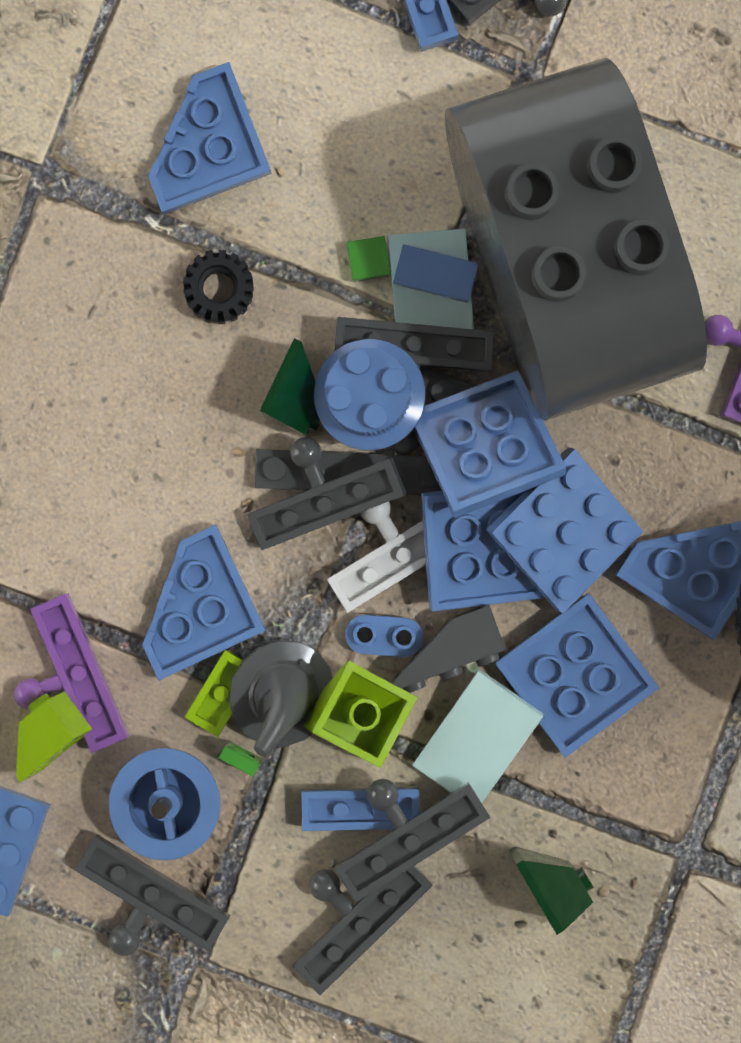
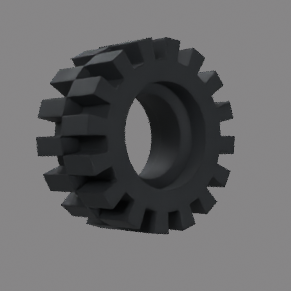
[183,250,254,325]

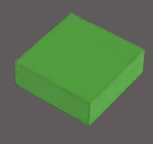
[347,236,391,282]
[219,741,262,777]

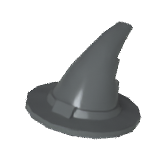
[229,640,333,757]

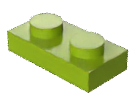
[185,649,243,737]

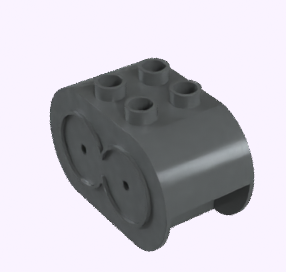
[445,58,707,421]

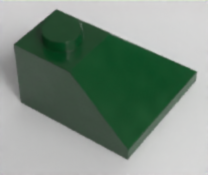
[260,338,321,437]
[509,847,594,935]

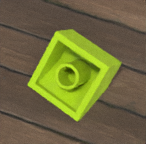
[303,660,418,768]

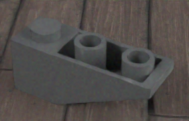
[391,605,506,693]

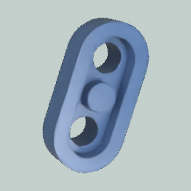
[345,614,423,657]

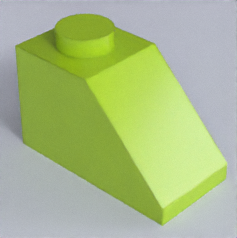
[16,692,92,783]

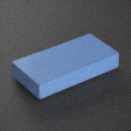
[393,244,479,303]

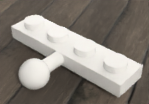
[327,502,426,613]

